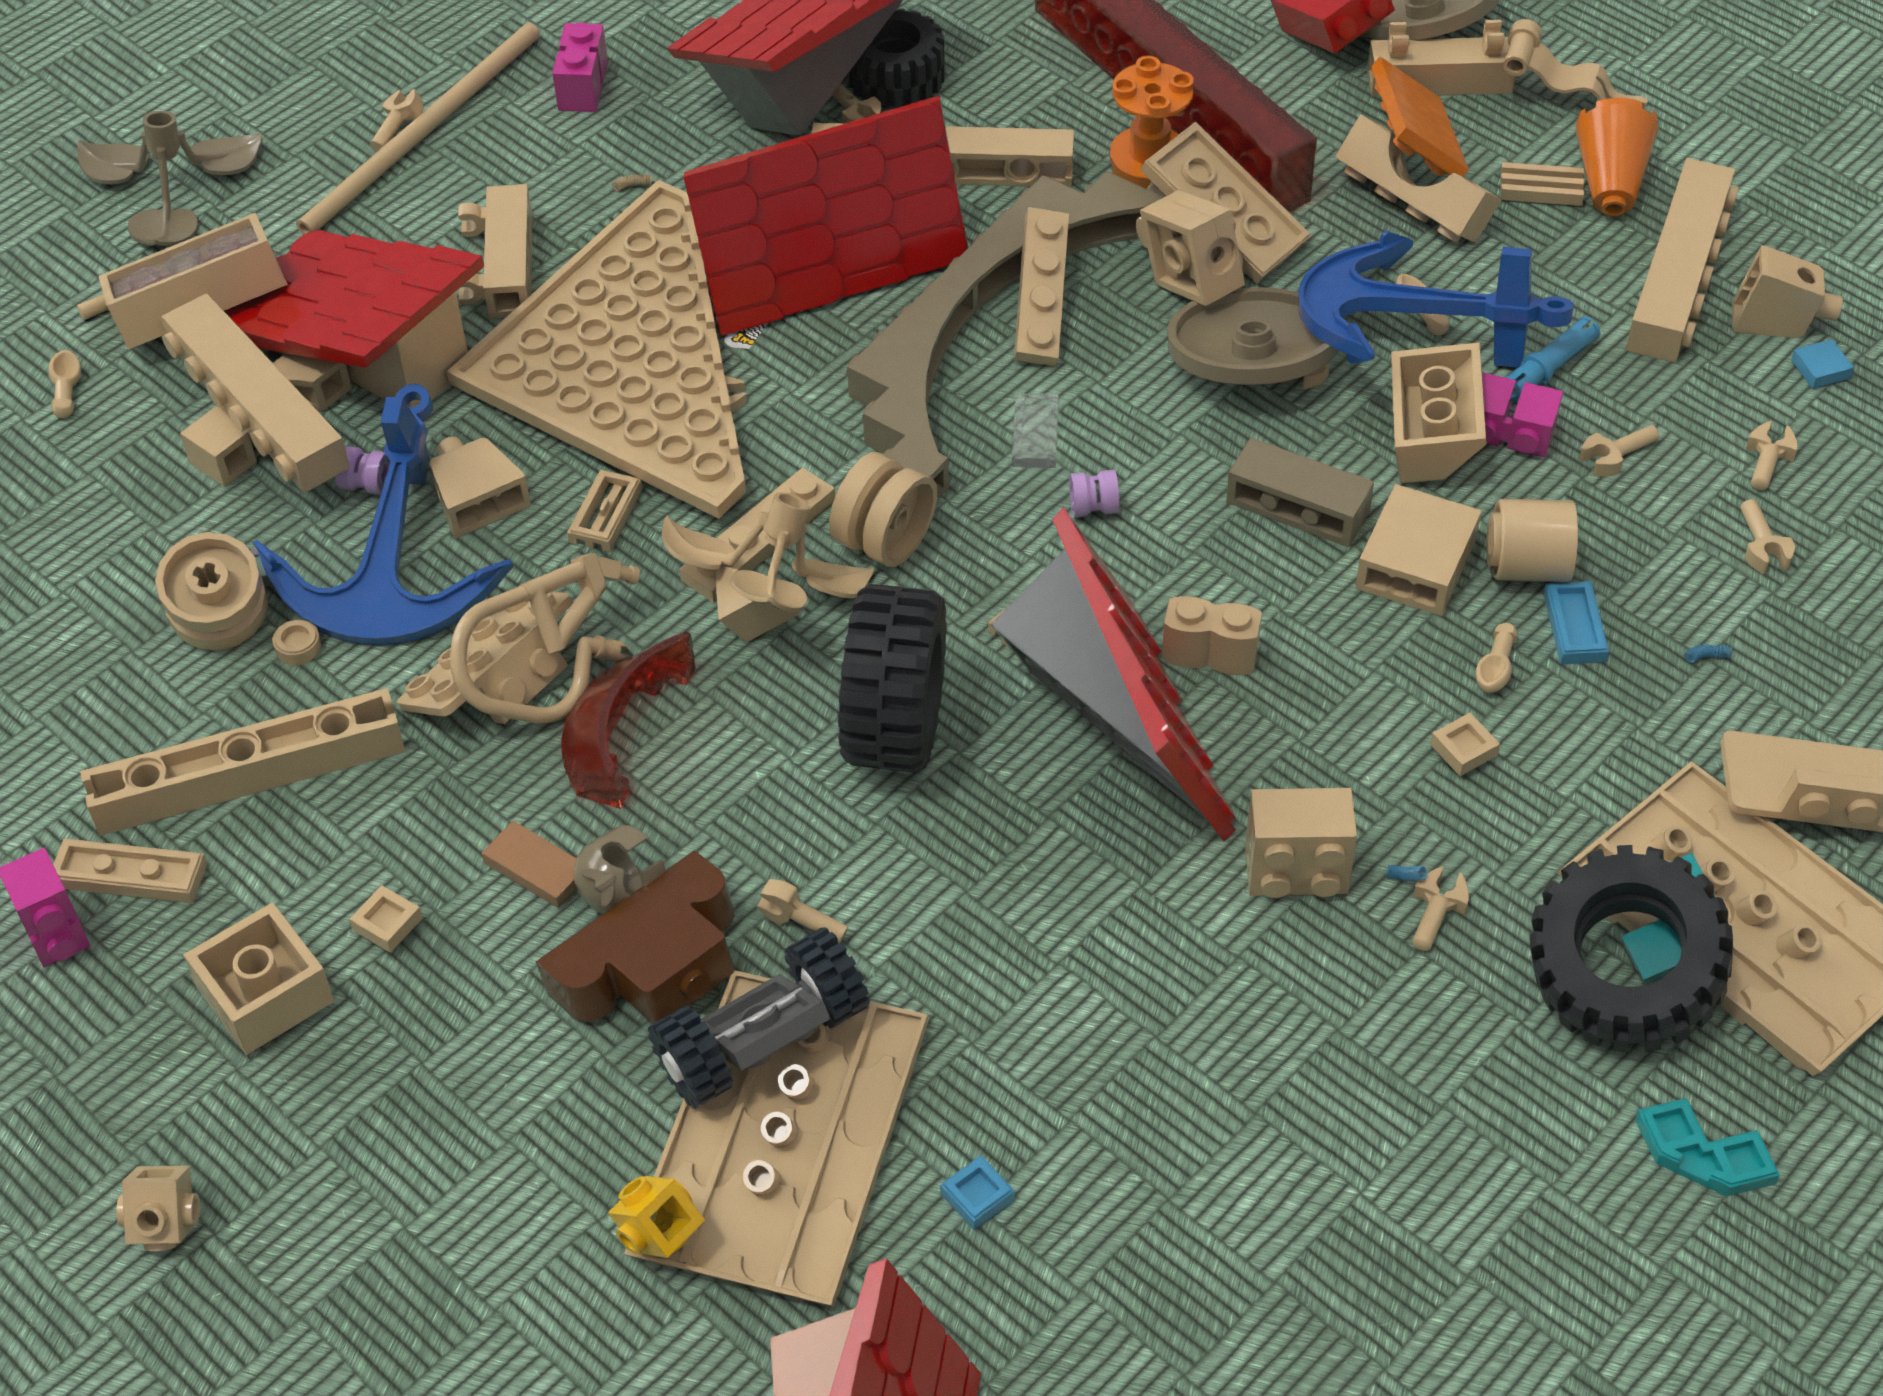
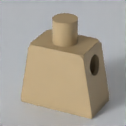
[1732,245,1843,338]
[429,436,531,539]

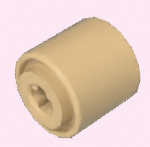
[1486,499,1578,582]

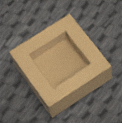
[1430,713,1500,776]
[349,885,423,953]

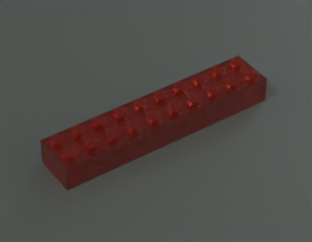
[1035,0,1317,212]

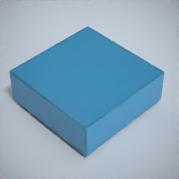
[1791,339,1854,389]
[940,1155,1015,1230]

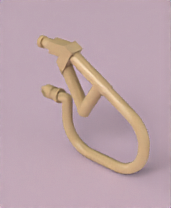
[450,553,640,724]

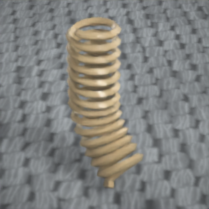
[612,174,652,191]

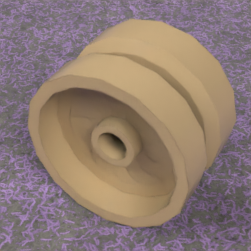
[829,452,937,567]
[155,532,268,651]

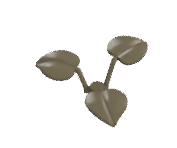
[77,111,263,246]

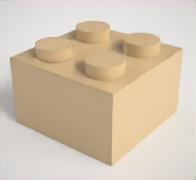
[1245,788,1357,898]
[183,902,335,1055]

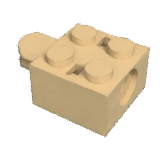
[1136,190,1245,306]

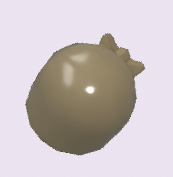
[573,825,666,914]

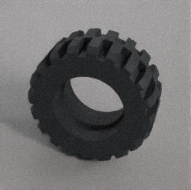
[838,584,947,773]
[1530,845,1733,1053]

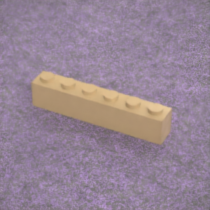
[1626,158,1739,363]
[161,293,350,493]

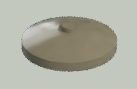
[1362,0,1500,40]
[1167,287,1338,385]

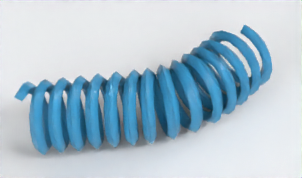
[1684,644,1732,663]
[1386,864,1427,881]

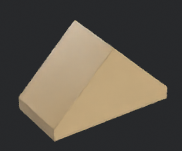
[715,564,801,642]

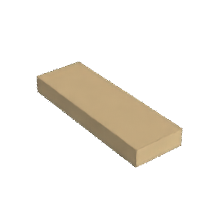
[53,839,207,903]

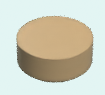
[272,620,322,665]

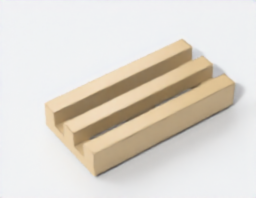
[1500,162,1584,206]
[567,470,643,552]

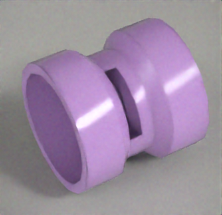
[335,446,390,495]
[1069,469,1119,517]

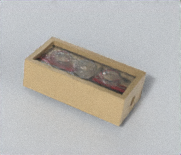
[98,213,288,350]

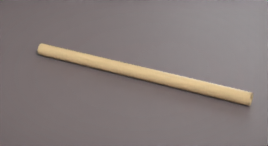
[296,22,540,235]

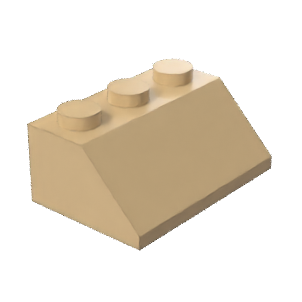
[1391,342,1486,483]

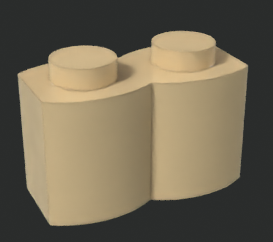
[1162,596,1262,675]

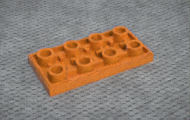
[1371,56,1469,177]

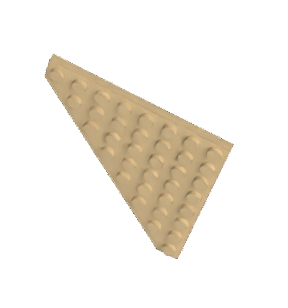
[446,180,746,519]

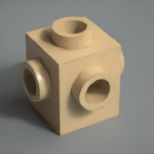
[116,1166,200,1251]

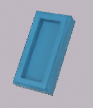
[1543,581,1609,665]

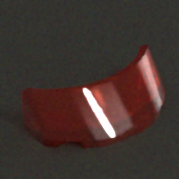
[561,632,696,809]

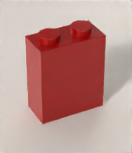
[1270,0,1395,53]

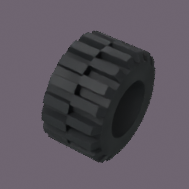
[848,9,945,109]

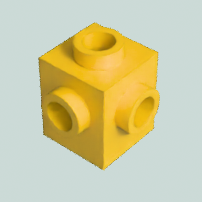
[608,1176,705,1258]

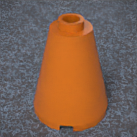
[1576,97,1659,216]

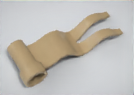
[1503,19,1648,106]

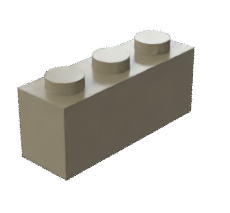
[1226,438,1374,547]

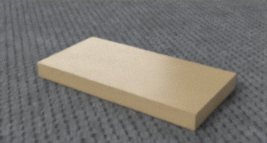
[1140,122,1312,284]

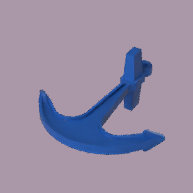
[1298,230,1573,368]
[252,384,514,645]

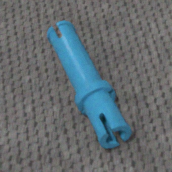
[1505,316,1601,403]

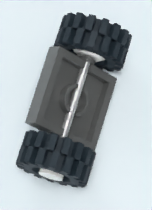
[648,927,870,1109]

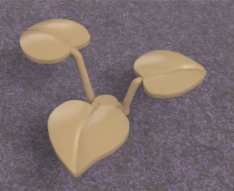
[662,492,874,613]

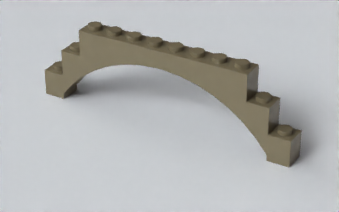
[846,171,1166,500]

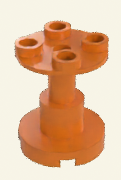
[1110,56,1194,189]

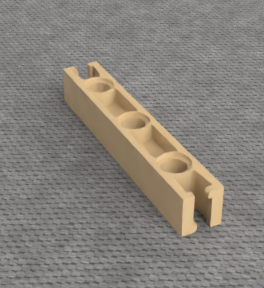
[812,123,1074,187]
[80,688,406,836]

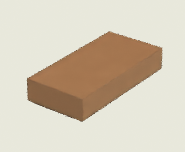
[481,821,577,908]

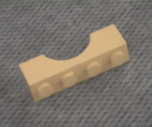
[1335,114,1502,243]
[180,353,352,487]

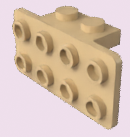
[397,592,573,724]
[1720,731,1883,832]

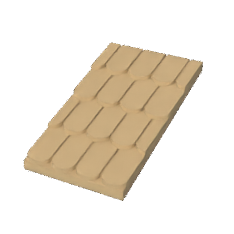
[1556,761,1883,1076]
[624,970,930,1307]

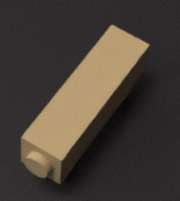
[1367,20,1521,97]
[458,184,533,319]

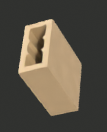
[1355,484,1482,616]

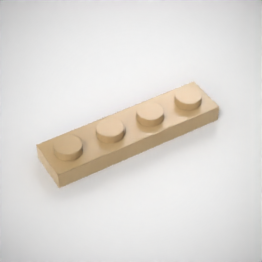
[1014,207,1069,367]
[679,467,836,603]

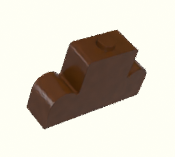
[536,850,735,1024]

